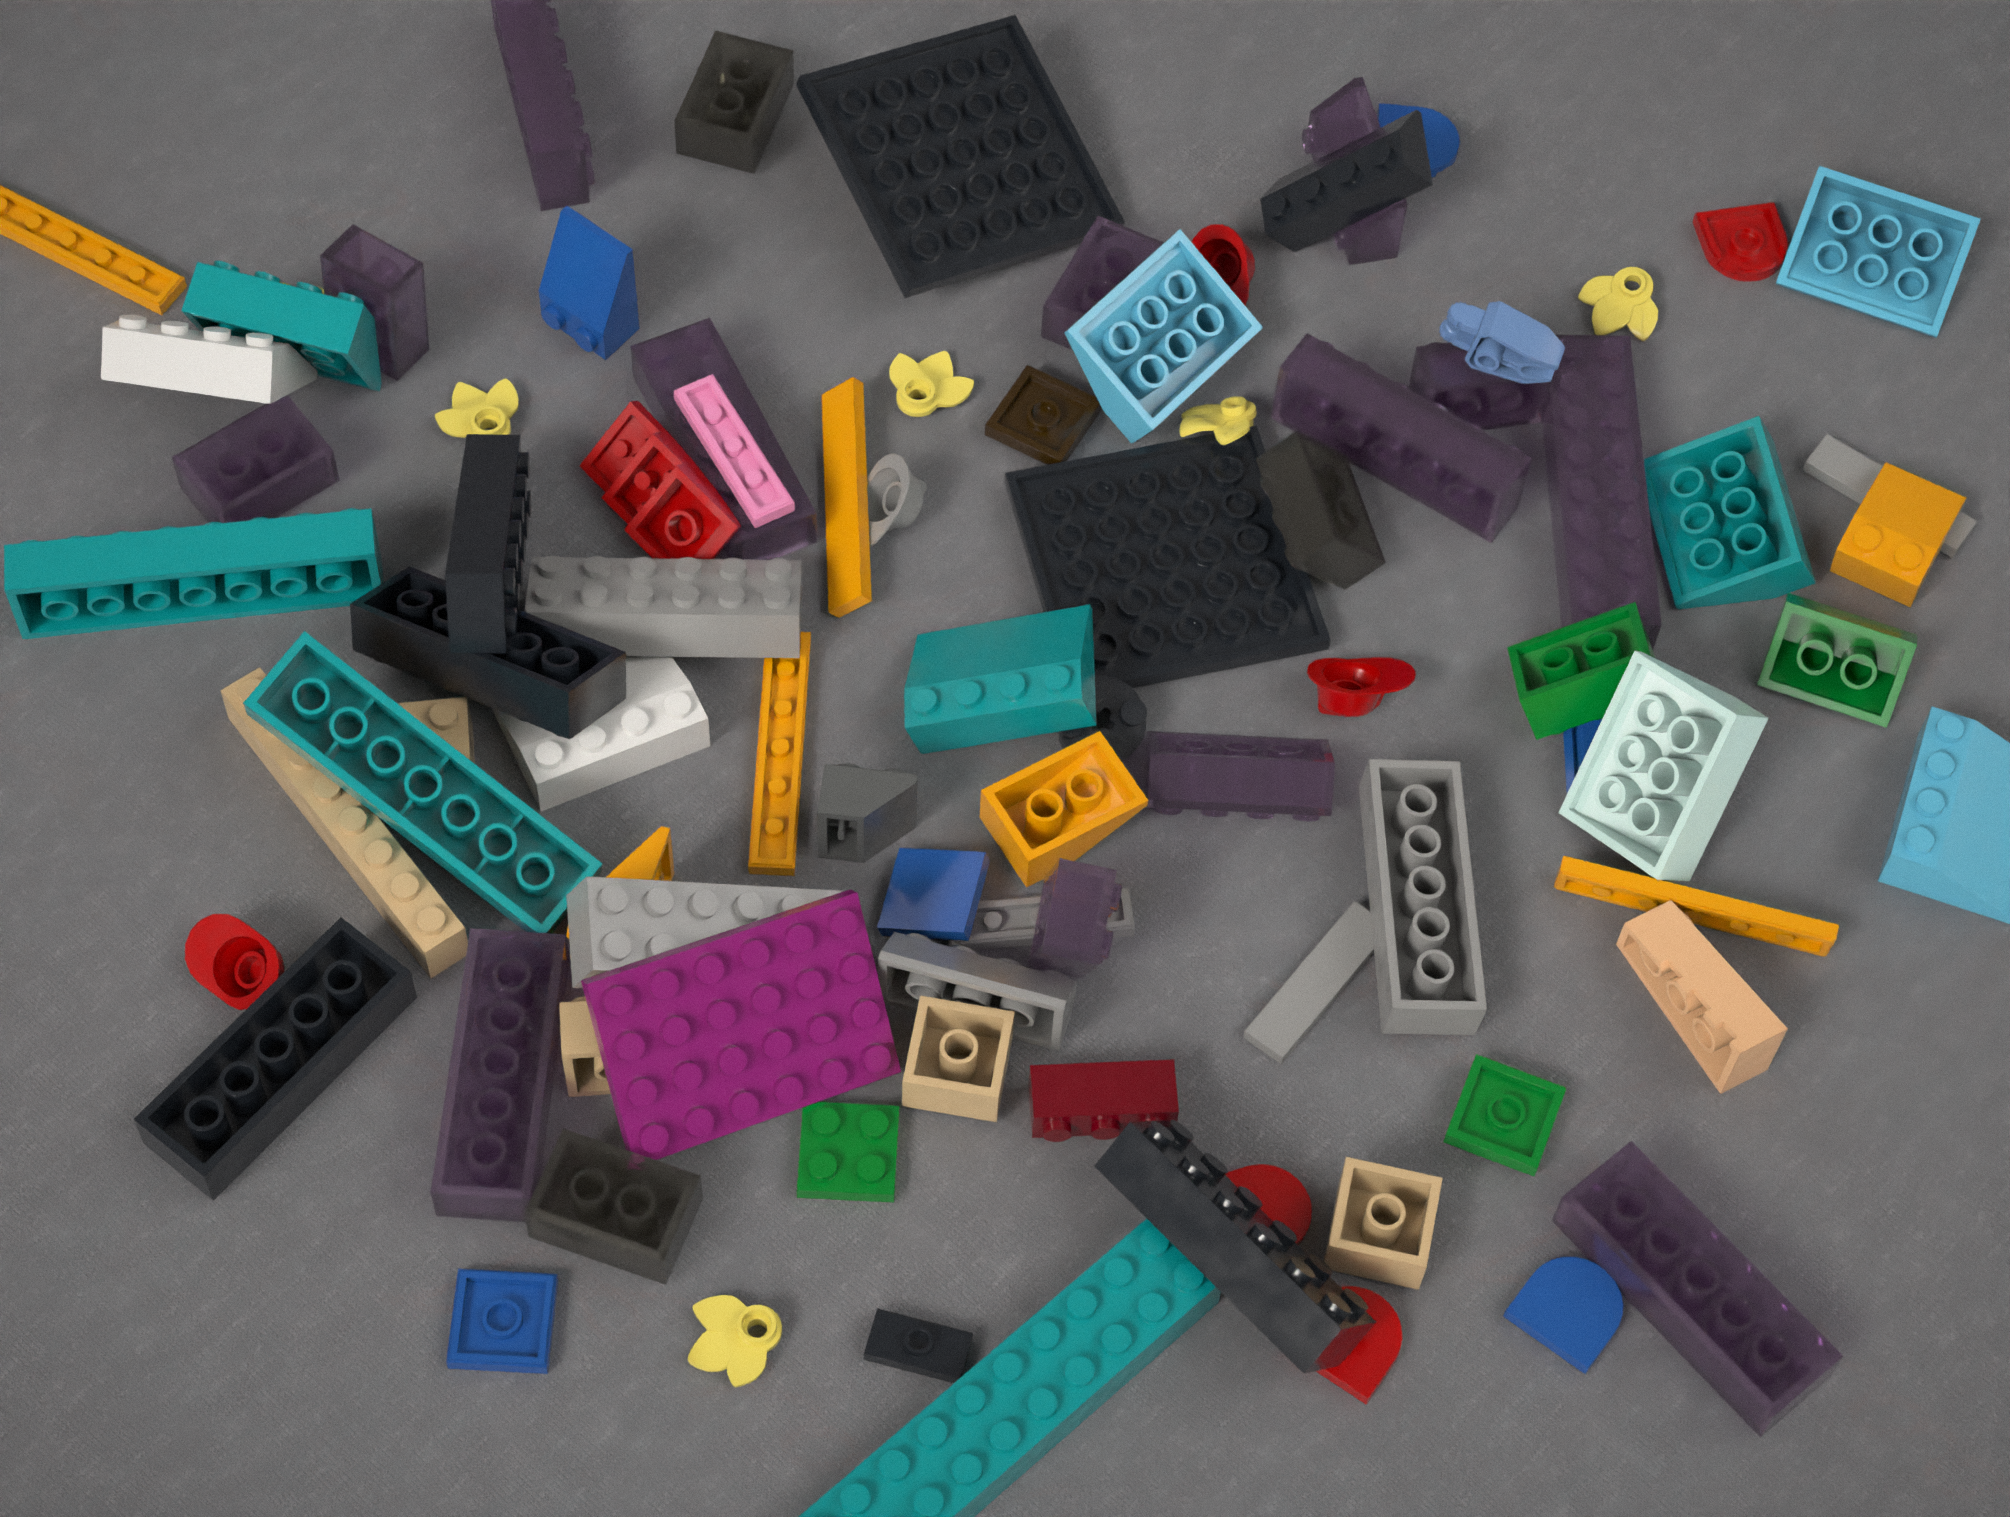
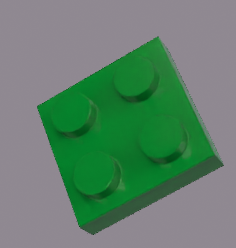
[1443,1054,1567,1177]
[797,1102,900,1203]

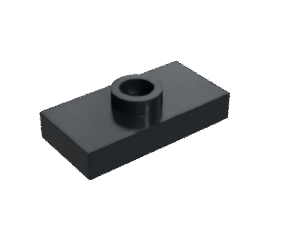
[864,1308,973,1383]

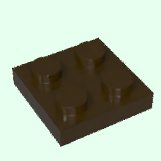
[985,365,1102,465]

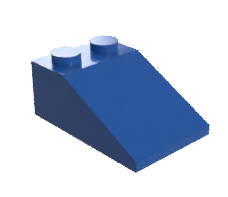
[539,205,640,360]

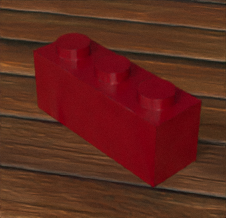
[1028,1059,1179,1142]

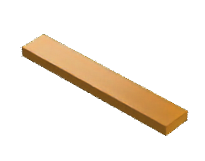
[0,185,187,316]
[822,377,872,618]
[748,632,811,876]
[1554,855,1839,957]

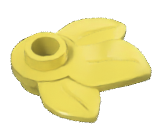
[1578,267,1658,342]
[889,351,974,417]
[435,379,519,438]
[1180,396,1257,445]
[688,1295,782,1387]

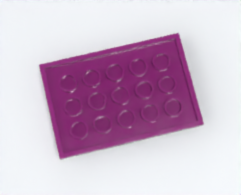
[581,889,901,1168]

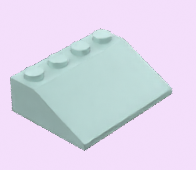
[1558,651,1769,881]

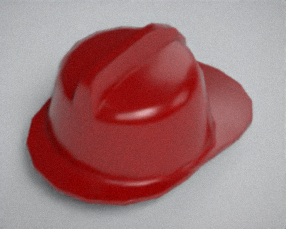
[1192,224,1255,305]
[1307,657,1416,717]
[185,914,285,1010]

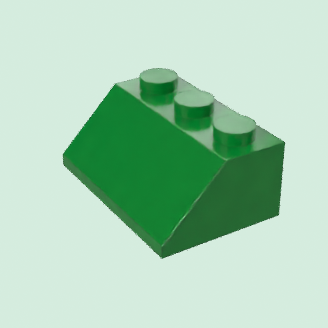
[1757,593,1917,728]
[1507,602,1656,740]

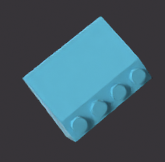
[1776,166,1981,338]
[1065,229,1263,444]
[1878,706,2010,924]

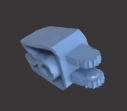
[1439,301,1565,384]

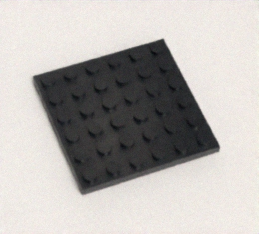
[796,15,1125,298]
[1004,425,1331,688]

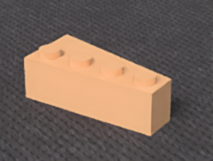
[1616,900,1788,1094]

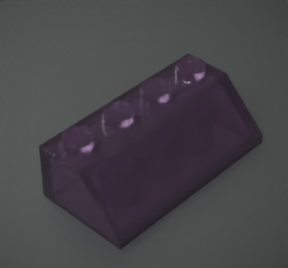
[1302,77,1408,265]
[1146,731,1335,822]

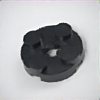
[1057,674,1147,762]

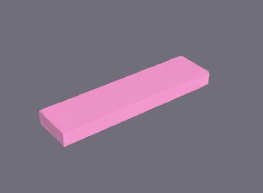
[674,374,795,528]

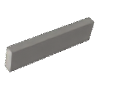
[1803,434,1978,558]
[947,888,1135,951]
[1243,901,1374,1064]

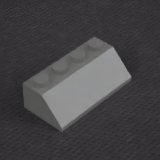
[878,932,1077,1051]

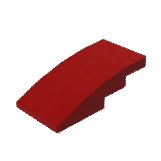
[579,401,741,559]

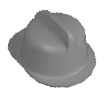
[867,453,927,547]

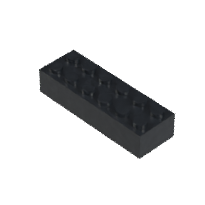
[445,434,531,653]
[350,566,626,740]
[134,917,417,1201]
[1094,1120,1376,1374]

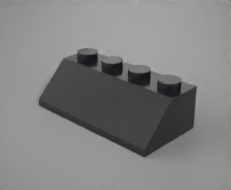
[1260,110,1433,253]

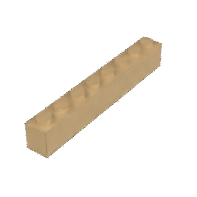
[220,667,470,979]

